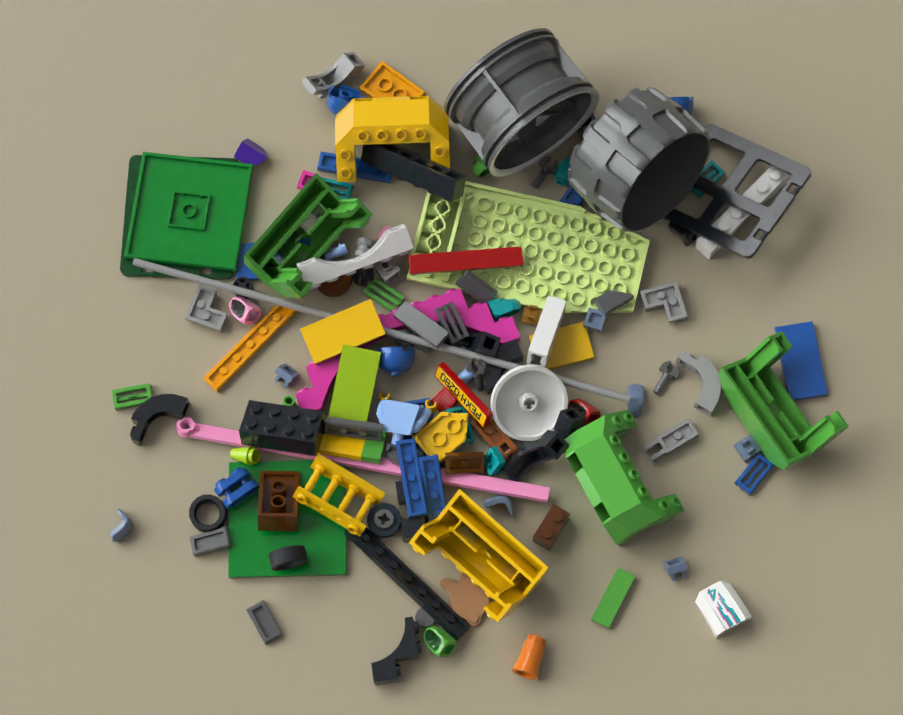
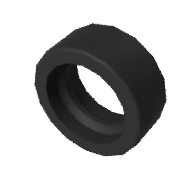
[189,494,227,533]
[268,545,308,571]

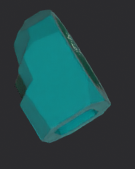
[488,297,522,321]

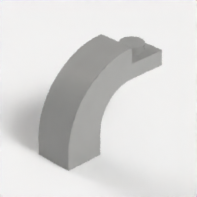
[302,52,365,99]
[676,351,721,416]

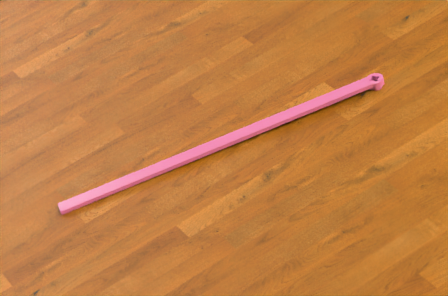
[176,417,550,503]

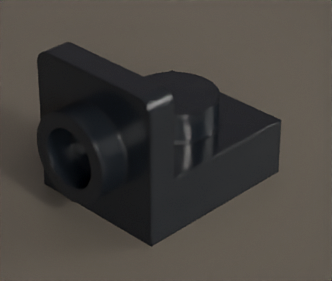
[668,222,699,246]

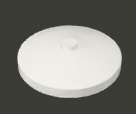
[490,365,568,441]

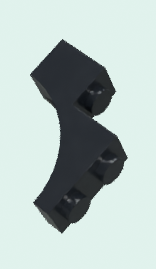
[500,430,570,482]
[371,616,422,685]

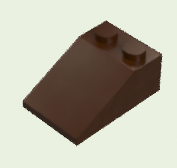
[258,471,299,531]

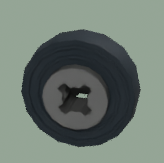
[367,503,402,538]

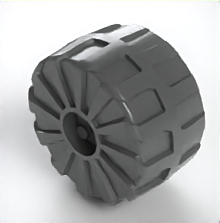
[568,87,710,232]

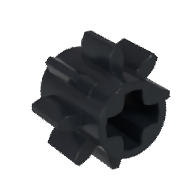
[350,268,375,286]

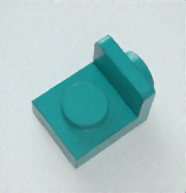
[484,446,506,476]

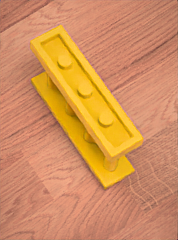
[292,453,385,536]

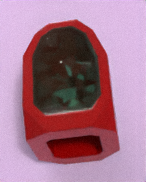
[567,398,601,427]

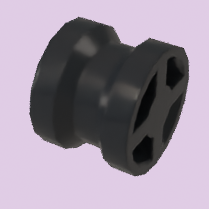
[233,277,253,299]

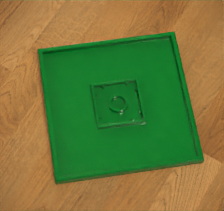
[124,152,254,272]
[228,460,347,578]

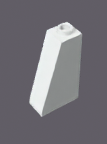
[526,296,566,368]

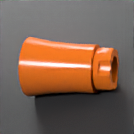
[512,634,546,680]

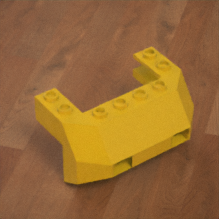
[335,96,450,182]
[409,489,548,622]

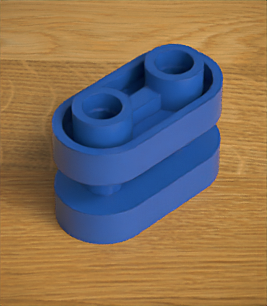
[214,467,259,509]

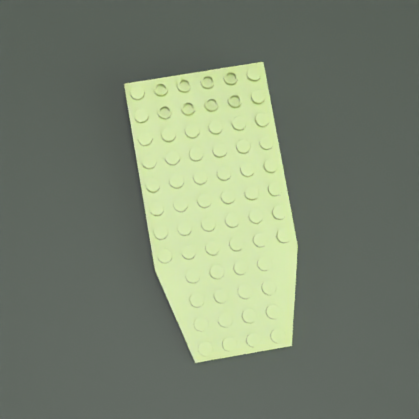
[407,181,650,314]

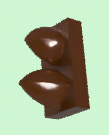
[445,452,485,474]

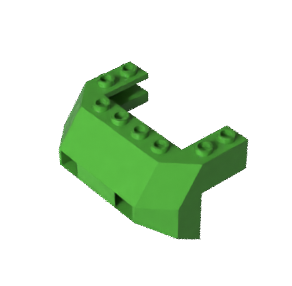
[244,173,373,298]
[718,331,849,470]
[564,410,685,546]

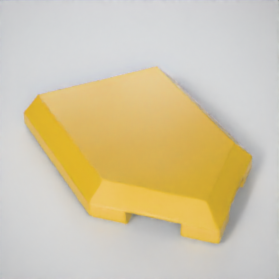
[412,412,468,463]

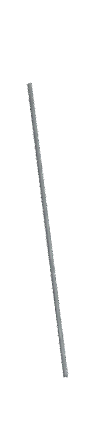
[133,258,631,403]

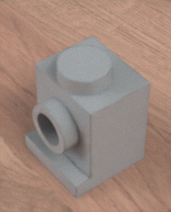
[373,259,402,285]

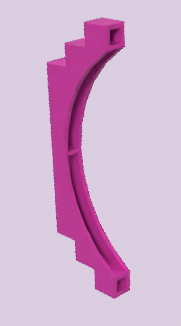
[295,288,520,411]

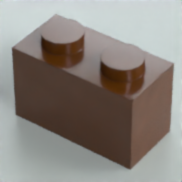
[533,504,570,551]

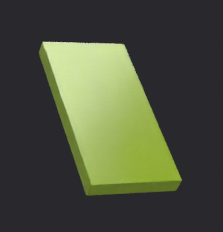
[328,344,381,422]

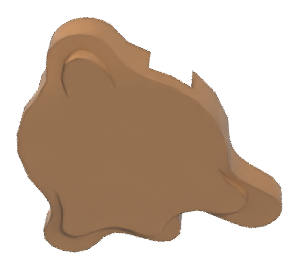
[440,573,489,627]

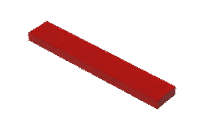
[408,246,524,275]

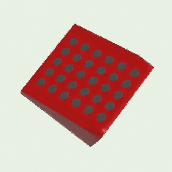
[431,386,458,412]

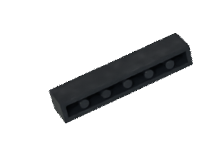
[361,144,466,202]

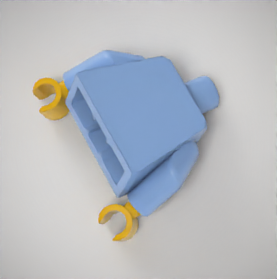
[376,393,437,445]

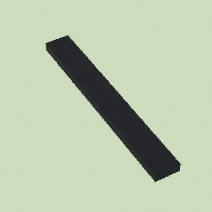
[344,527,471,641]

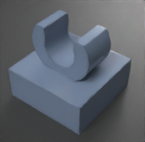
[583,307,607,333]
[275,363,301,388]
[733,435,761,462]
[663,556,688,581]

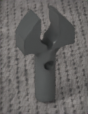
[532,156,558,189]
[394,329,430,353]
[466,358,487,391]
[653,361,679,395]

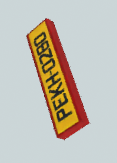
[434,362,493,428]

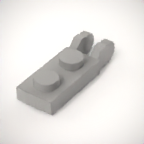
[644,418,699,462]

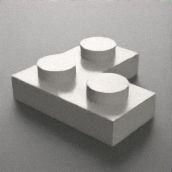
[640,281,688,323]
[185,284,228,333]

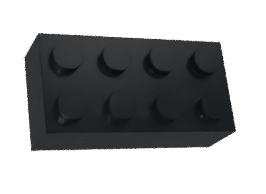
[239,400,325,456]

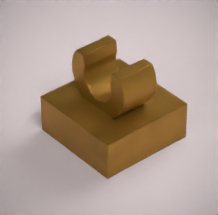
[521,305,543,326]

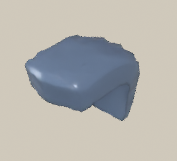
[627,384,644,417]
[483,495,514,517]
[110,509,133,542]

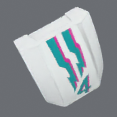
[695,581,752,638]

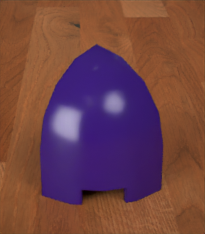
[234,138,268,165]

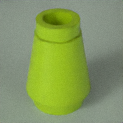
[230,446,260,465]

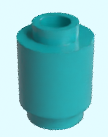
[553,157,571,186]

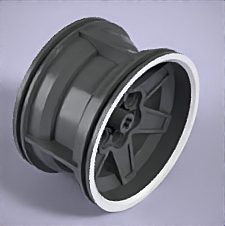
[444,28,599,177]

